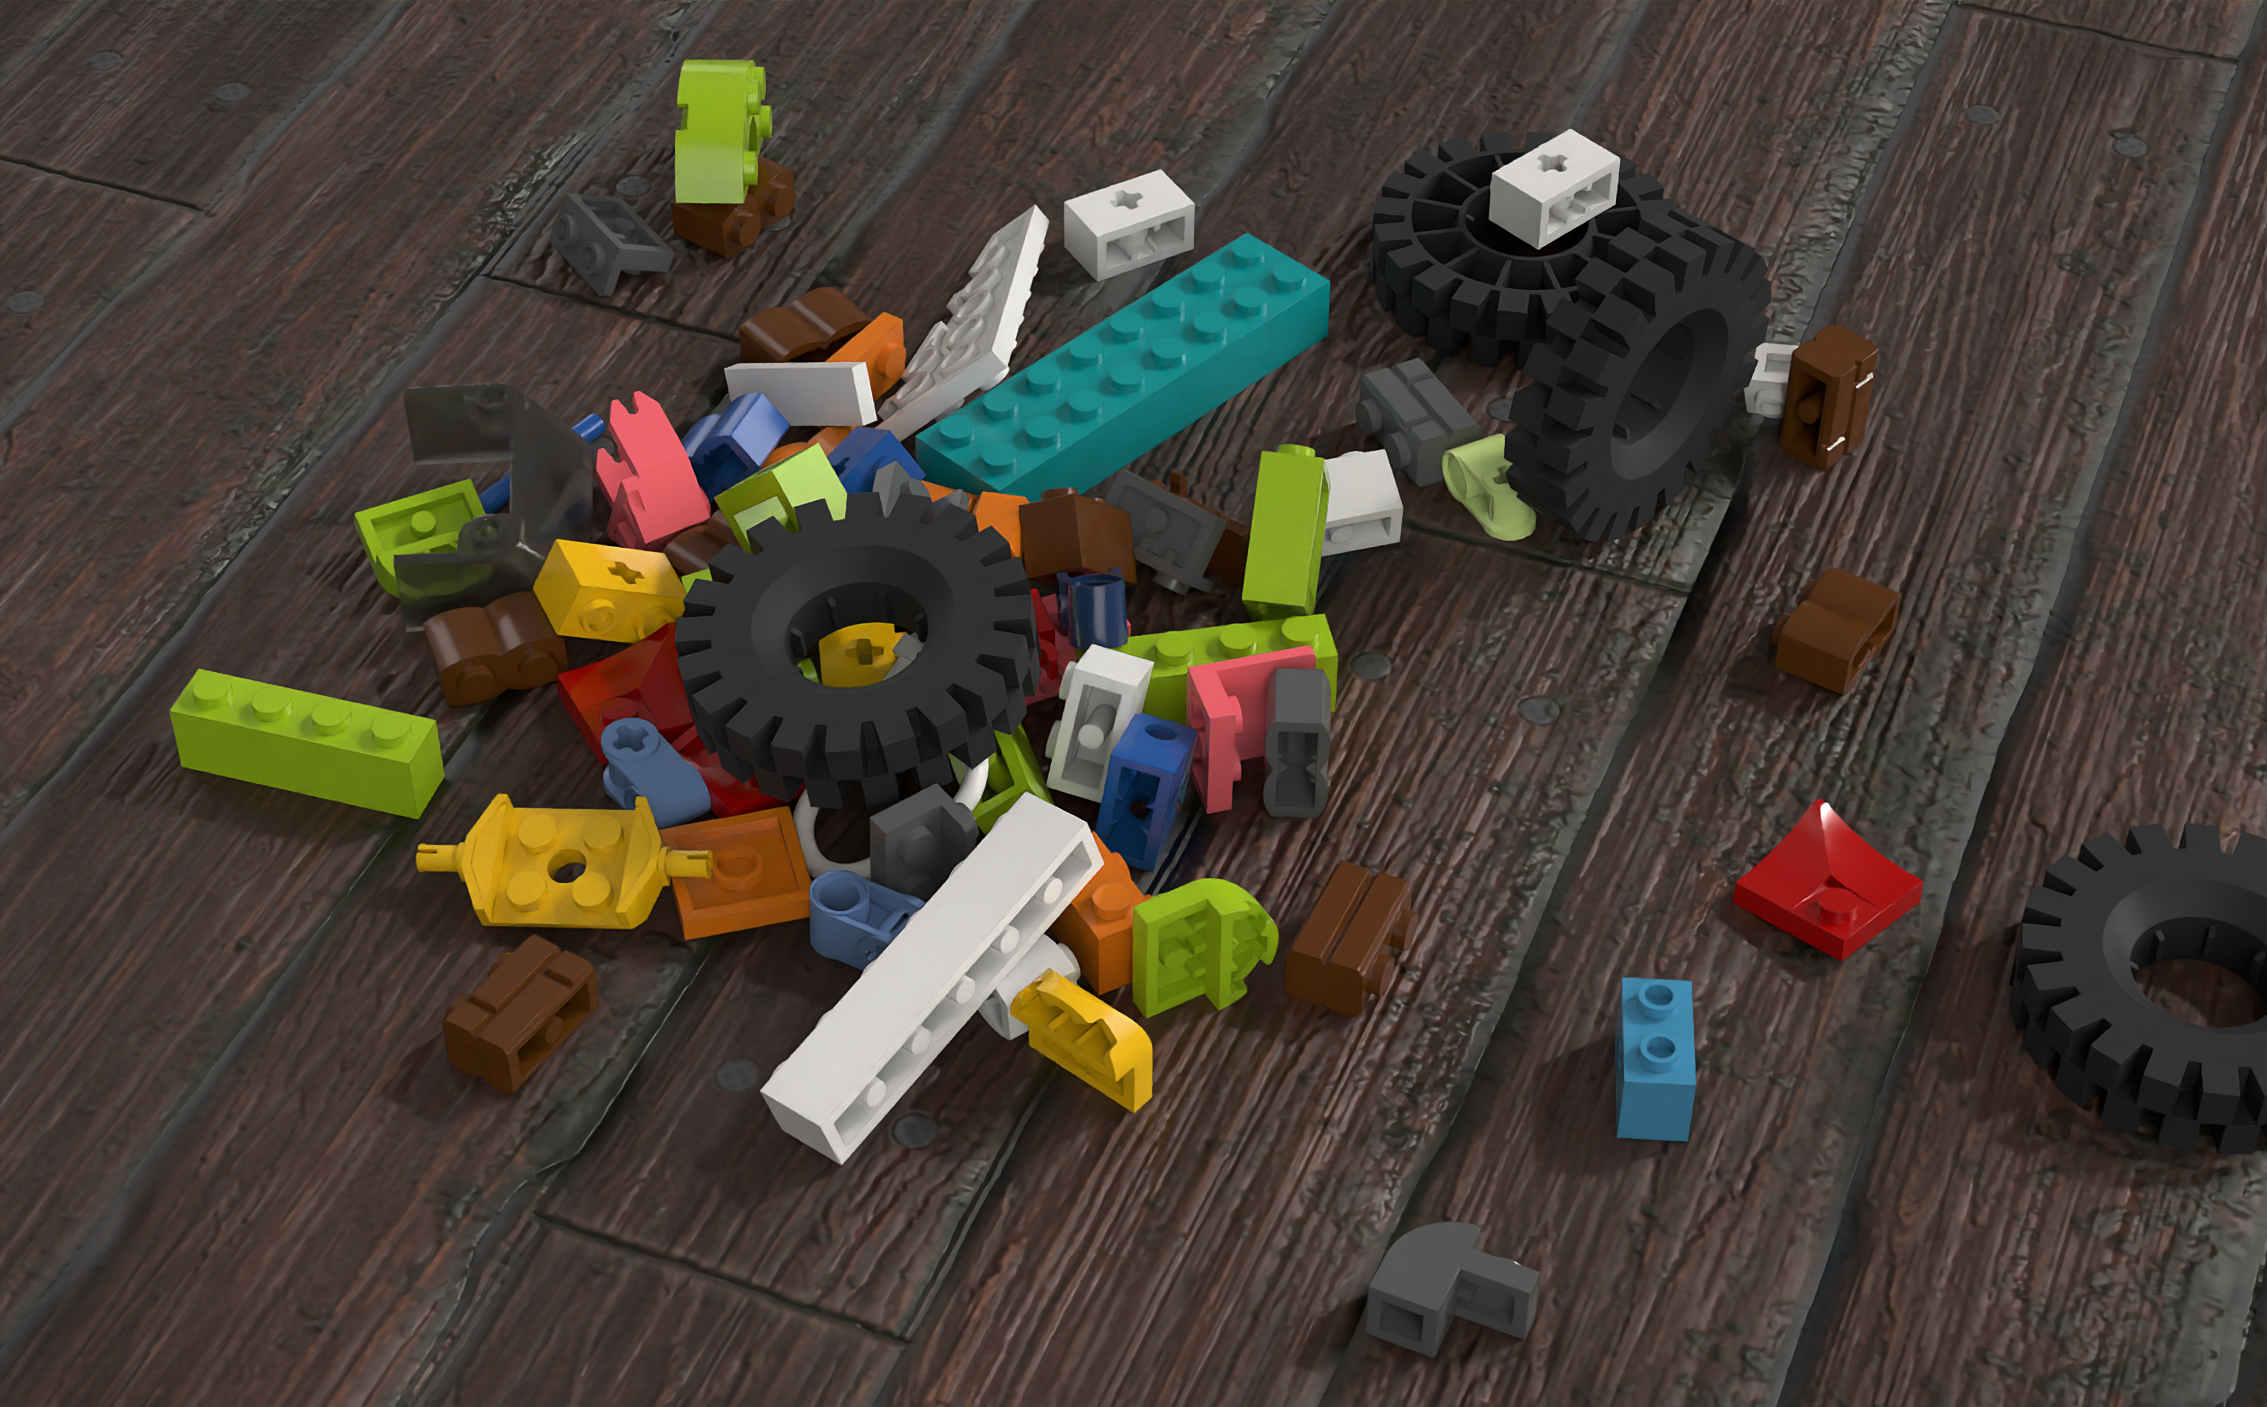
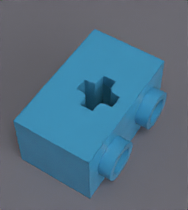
[1615,977,1696,1142]

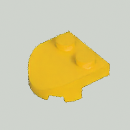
[1010,968,1153,1113]

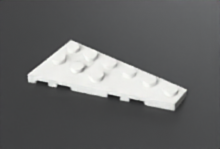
[875,204,1049,442]

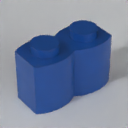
[681,393,790,503]

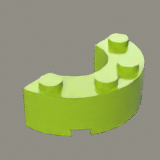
[675,59,772,203]

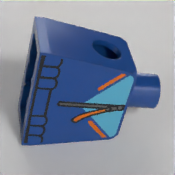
[1095,713,1198,873]

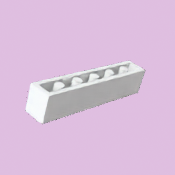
[760,792,1104,1165]

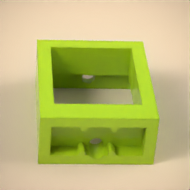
[714,443,847,554]
[1242,444,1331,622]

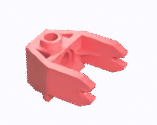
[594,391,711,553]

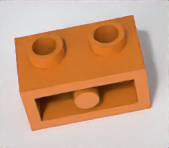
[1049,831,1152,996]

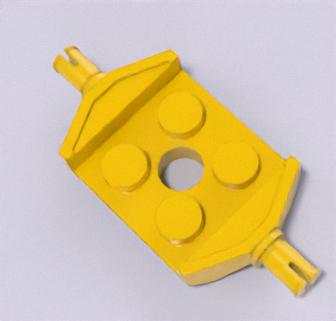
[416,794,713,929]

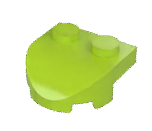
[354,478,497,602]
[1132,878,1279,1019]

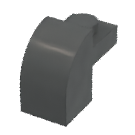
[1366,1222,1540,1358]

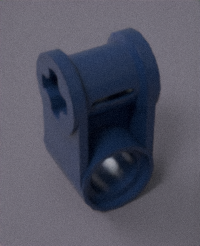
[1055,567,1128,650]

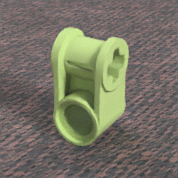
[1441,434,1536,541]

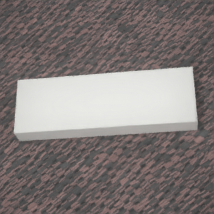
[724,362,877,426]

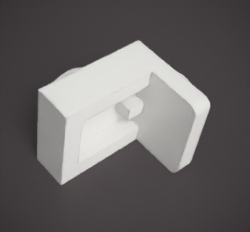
[1744,343,1799,418]

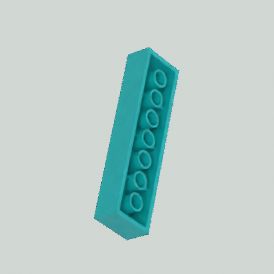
[915,233,1330,503]

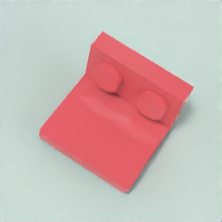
[1186,645,1316,814]

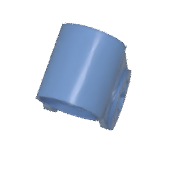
[601,718,711,830]
[809,870,926,971]

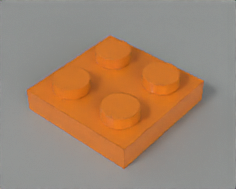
[659,806,812,941]

